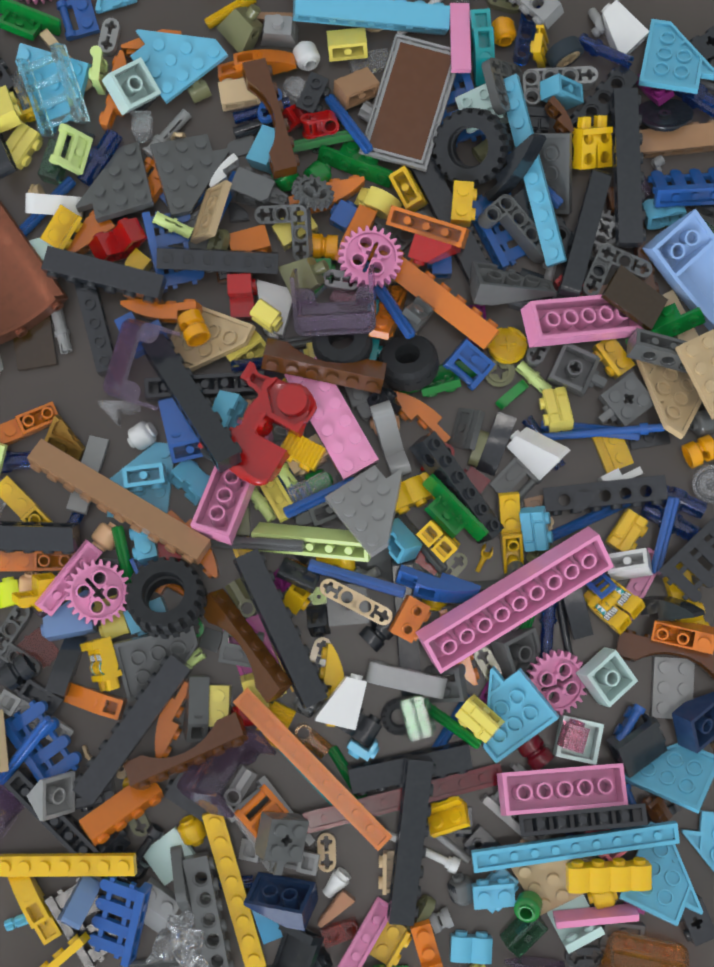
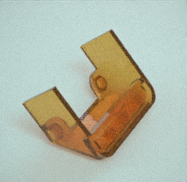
[600,931,690,967]

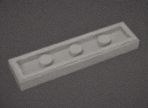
[66,435,110,515]

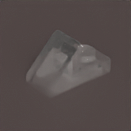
[98,401,141,427]

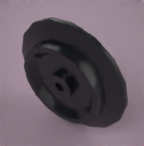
[638,99,694,132]

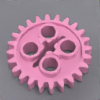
[338,225,403,290]
[64,559,129,626]
[526,649,587,716]

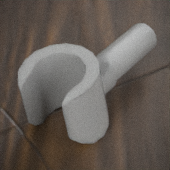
[651,155,665,172]

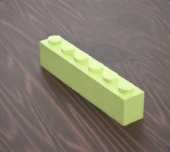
[251,522,371,562]

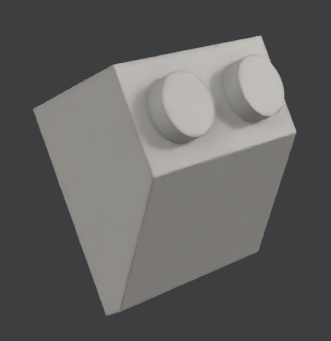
[132,876,179,935]

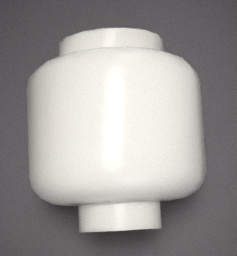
[293,41,320,71]
[127,421,158,450]

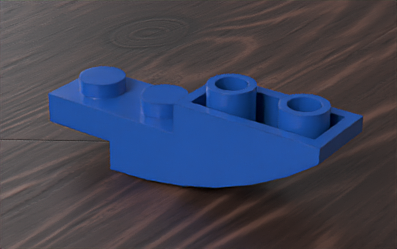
[396,564,481,603]

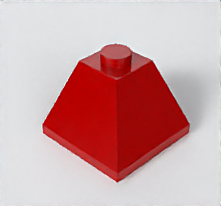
[408,234,461,266]

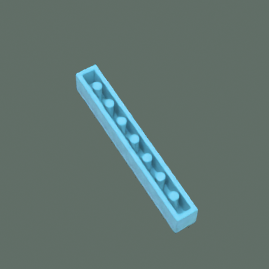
[293,0,450,35]

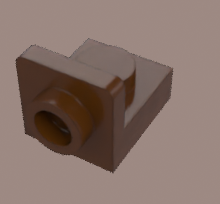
[640,795,673,823]

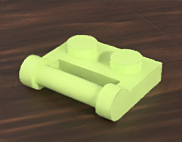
[88,45,109,95]
[49,123,93,175]

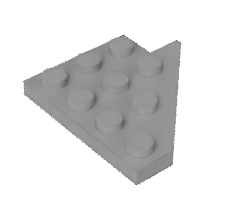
[325,465,403,558]

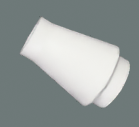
[322,867,351,899]

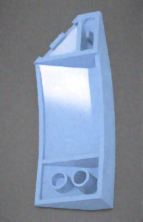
[642,209,714,331]

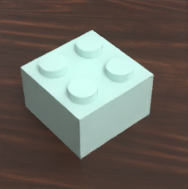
[102,57,161,116]
[576,647,638,707]
[553,715,604,765]

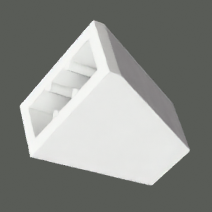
[601,0,650,65]
[256,280,294,340]
[506,427,571,481]
[314,673,367,730]

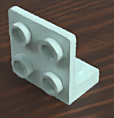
[455,83,509,134]
[547,895,605,954]

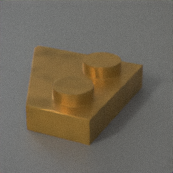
[45,414,85,461]

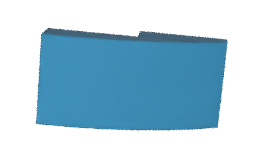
[252,910,283,944]

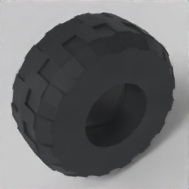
[312,312,373,363]
[379,334,439,392]

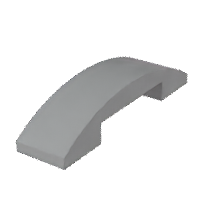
[0,688,74,742]
[238,838,320,876]

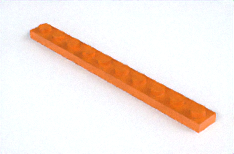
[233,687,393,851]

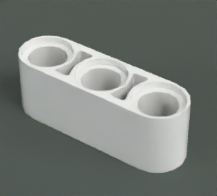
[25,193,83,217]

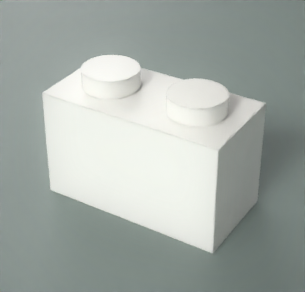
[608,548,653,581]

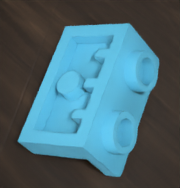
[472,877,515,910]

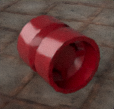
[517,734,554,770]

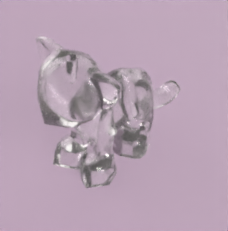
[146,910,209,967]

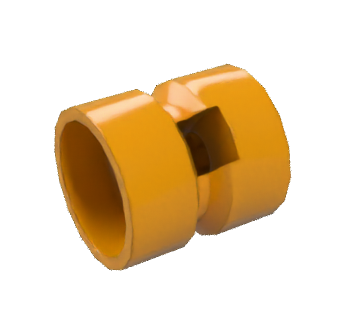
[312,233,339,261]
[177,309,211,347]
[681,434,714,469]

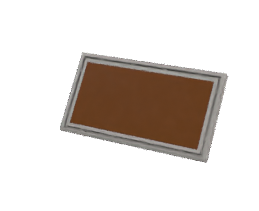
[359,33,456,172]

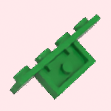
[0,0,61,41]
[317,141,393,188]
[625,303,706,344]
[399,360,476,397]
[422,474,489,542]

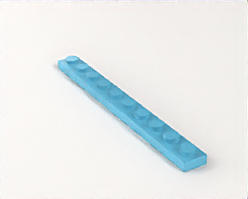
[503,74,567,267]
[471,821,680,873]

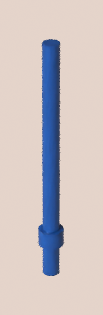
[542,423,665,440]

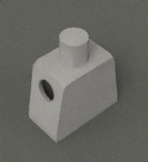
[261,14,299,48]

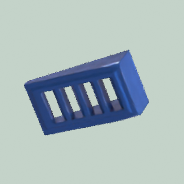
[585,573,617,600]

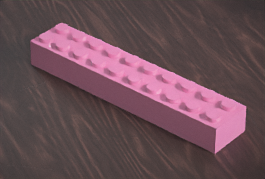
[415,526,614,674]

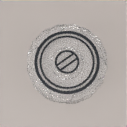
[691,463,714,504]

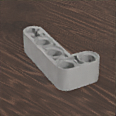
[521,66,598,106]
[370,400,412,475]
[365,659,447,699]

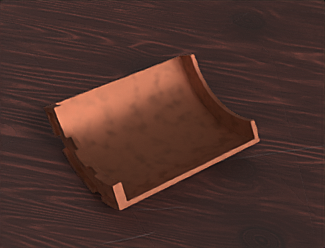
[0,201,68,345]

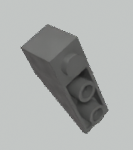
[183,676,210,742]

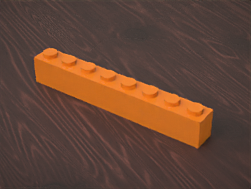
[364,243,500,350]

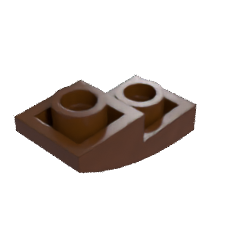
[544,95,574,133]

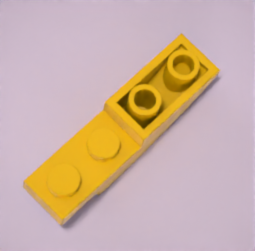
[0,475,53,522]
[498,492,524,574]
[319,643,344,727]
[8,877,63,946]

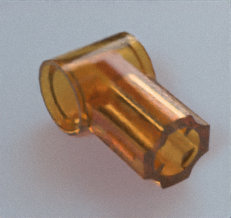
[294,723,332,759]

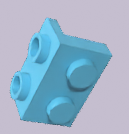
[346,738,379,761]

